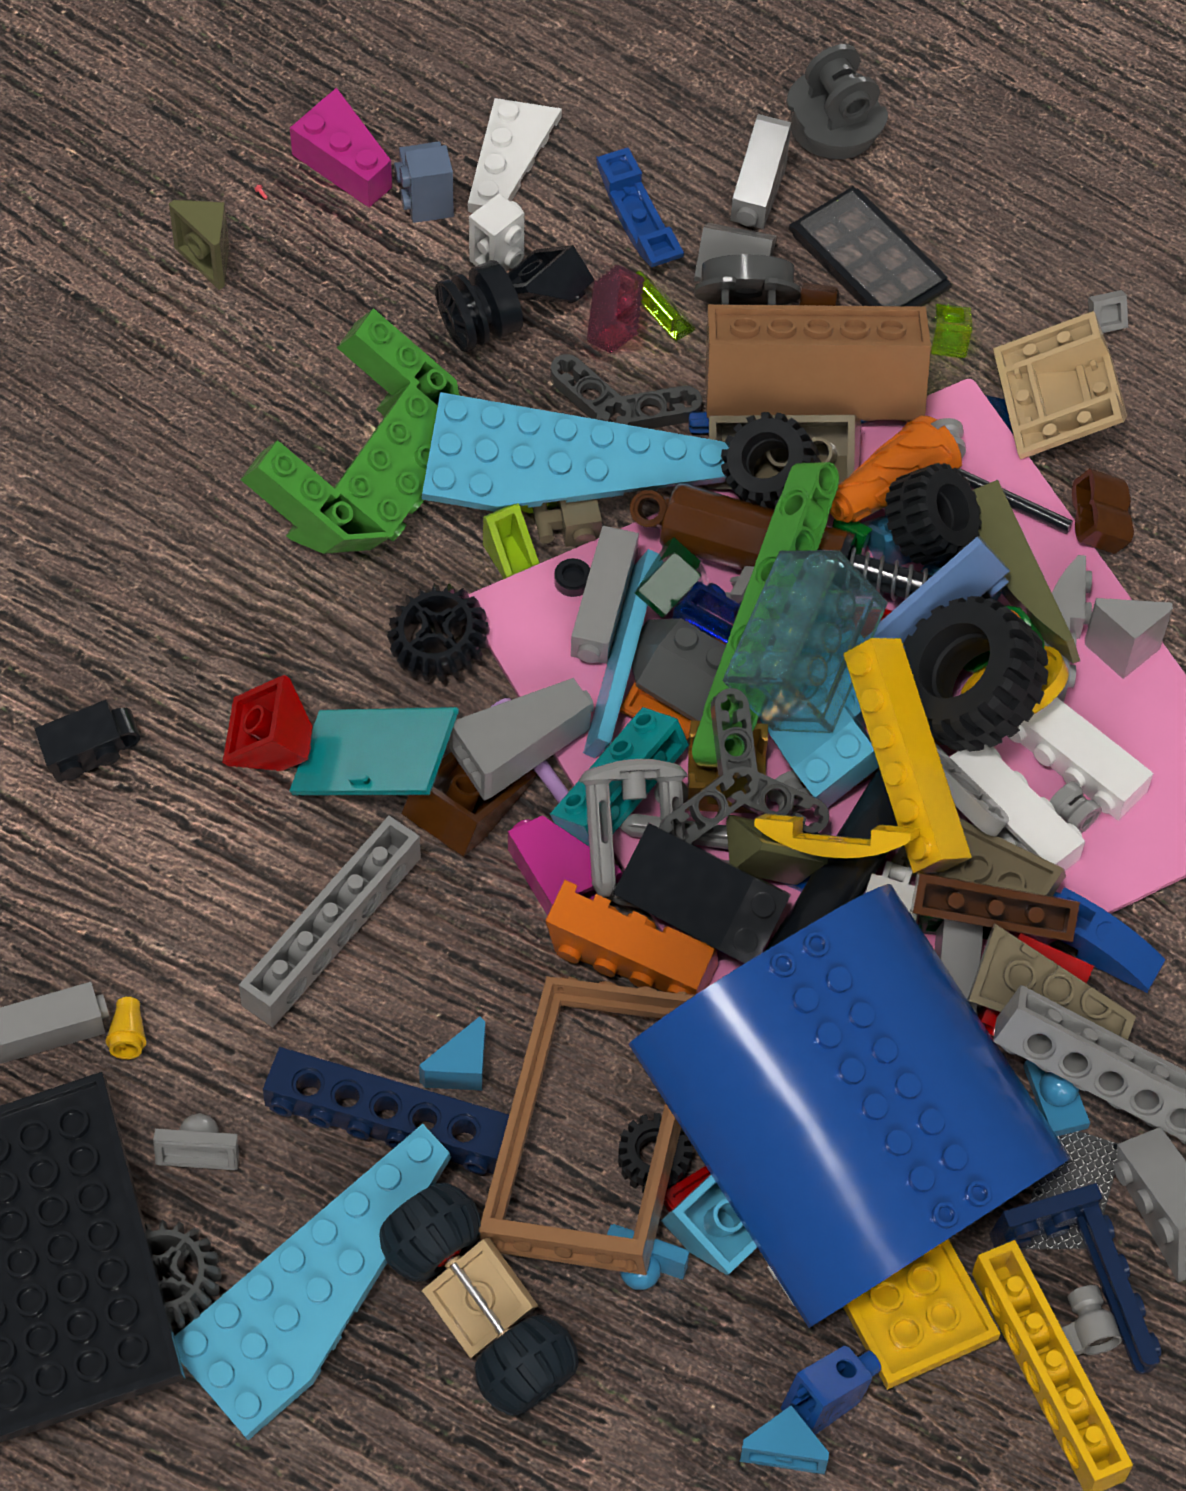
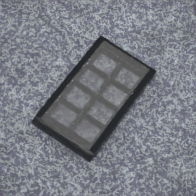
[789,186,952,307]

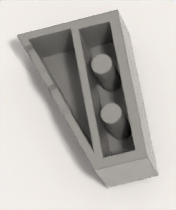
[1114,1127,1186,1283]

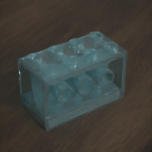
[722,550,888,733]

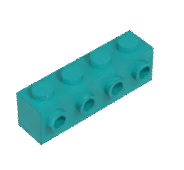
[550,707,689,846]

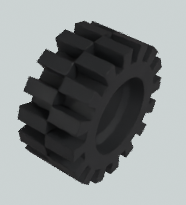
[618,1113,693,1193]

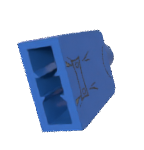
[781,1346,881,1435]

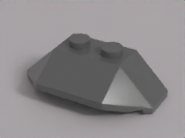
[631,618,772,721]

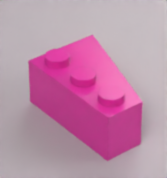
[290,87,392,208]

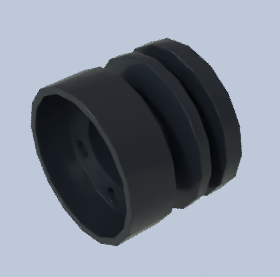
[435,260,523,352]

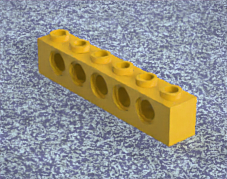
[972,1240,1133,1491]

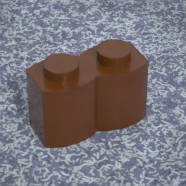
[1072,468,1134,554]

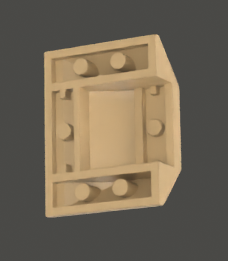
[993,311,1127,459]

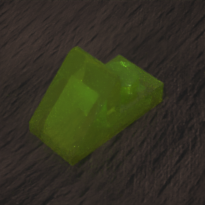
[931,304,972,358]

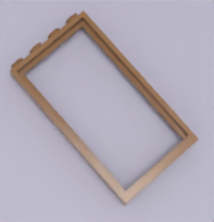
[479,976,694,1275]

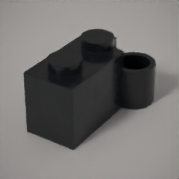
[34,700,141,783]

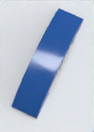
[596,147,684,268]

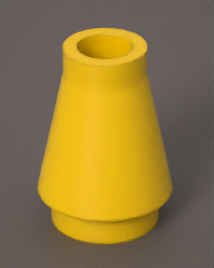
[106,997,146,1059]

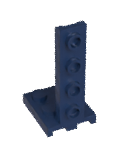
[989,1183,1161,1374]

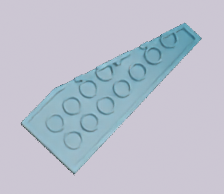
[422,392,729,512]
[174,1124,451,1440]

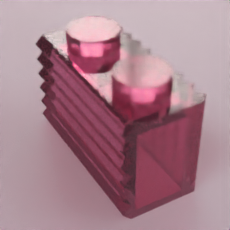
[587,265,645,353]

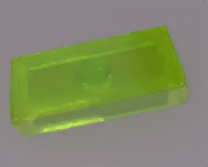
[634,270,695,341]

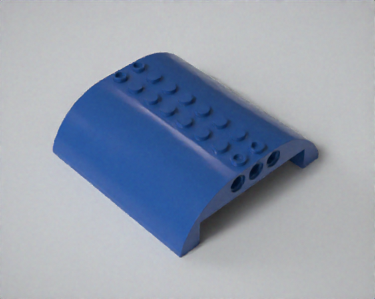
[629,884,1071,1328]

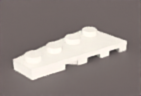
[468,98,562,213]

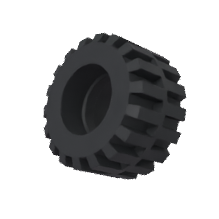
[721,412,821,509]
[885,463,982,565]

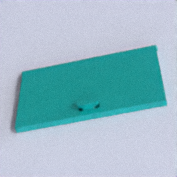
[289,707,459,795]

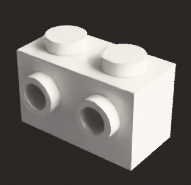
[469,193,525,271]

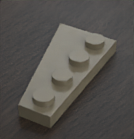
[967,923,1136,1040]

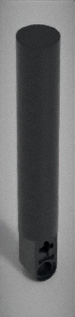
[764,768,898,952]

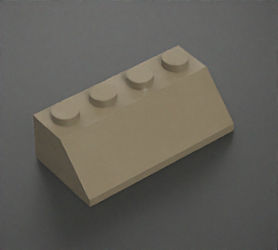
[708,415,861,490]

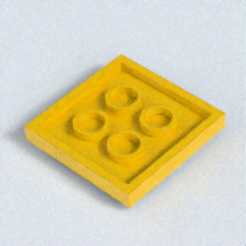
[843,1239,1000,1390]

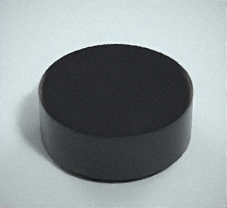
[554,558,590,597]

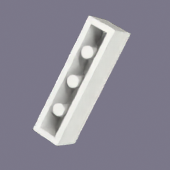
[1008,697,1154,821]
[950,744,1085,871]

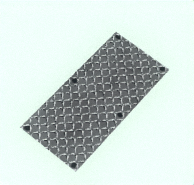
[1020,1131,1118,1250]

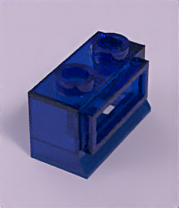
[673,581,742,643]

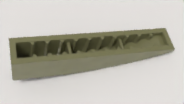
[972,480,1080,664]

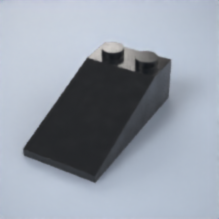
[613,823,791,963]

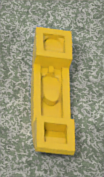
[754,813,920,858]

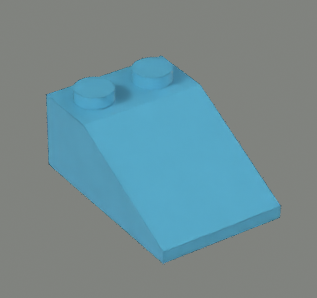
[760,671,879,808]

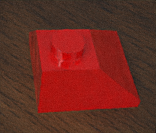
[222,675,313,771]

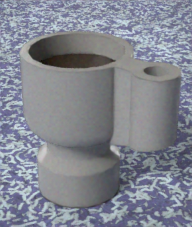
[1062,1285,1122,1356]

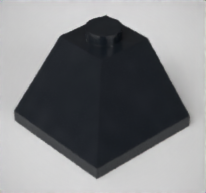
[508,245,595,303]

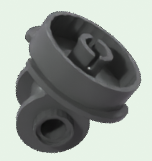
[786,44,888,159]
[694,254,801,305]

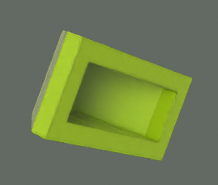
[483,503,540,579]

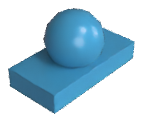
[1023,1060,1090,1136]
[607,1224,690,1290]

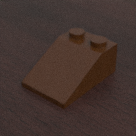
[401,752,537,857]

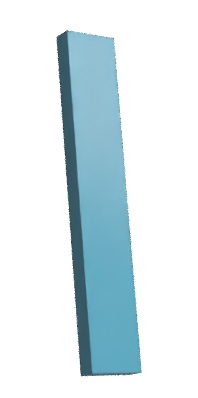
[583,549,659,758]

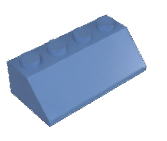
[861,536,1010,649]

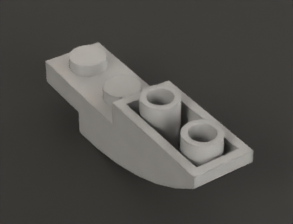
[1044,555,1092,702]

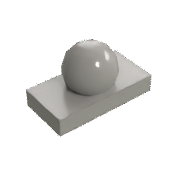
[153,1113,239,1170]

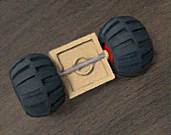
[379,1183,579,1416]

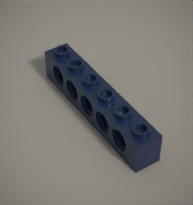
[263,1047,509,1174]

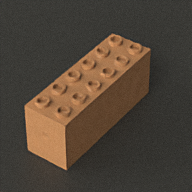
[705,304,931,422]

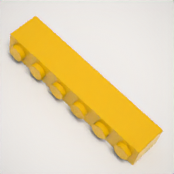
[843,638,972,874]

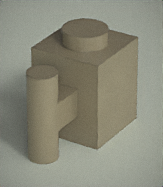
[532,499,602,547]

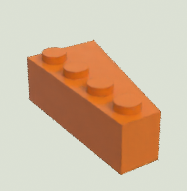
[545,880,719,995]

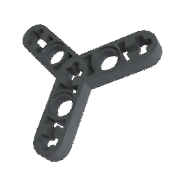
[550,354,702,429]
[659,688,829,843]

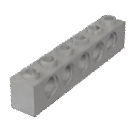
[239,816,421,1028]
[993,985,1186,1145]

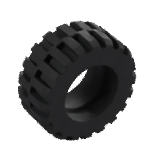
[903,596,1048,752]

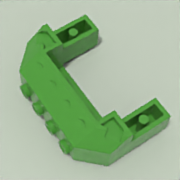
[240,308,460,554]

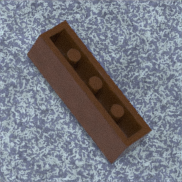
[910,872,1080,942]

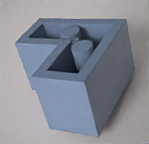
[394,141,454,223]

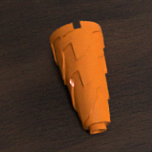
[830,416,962,523]

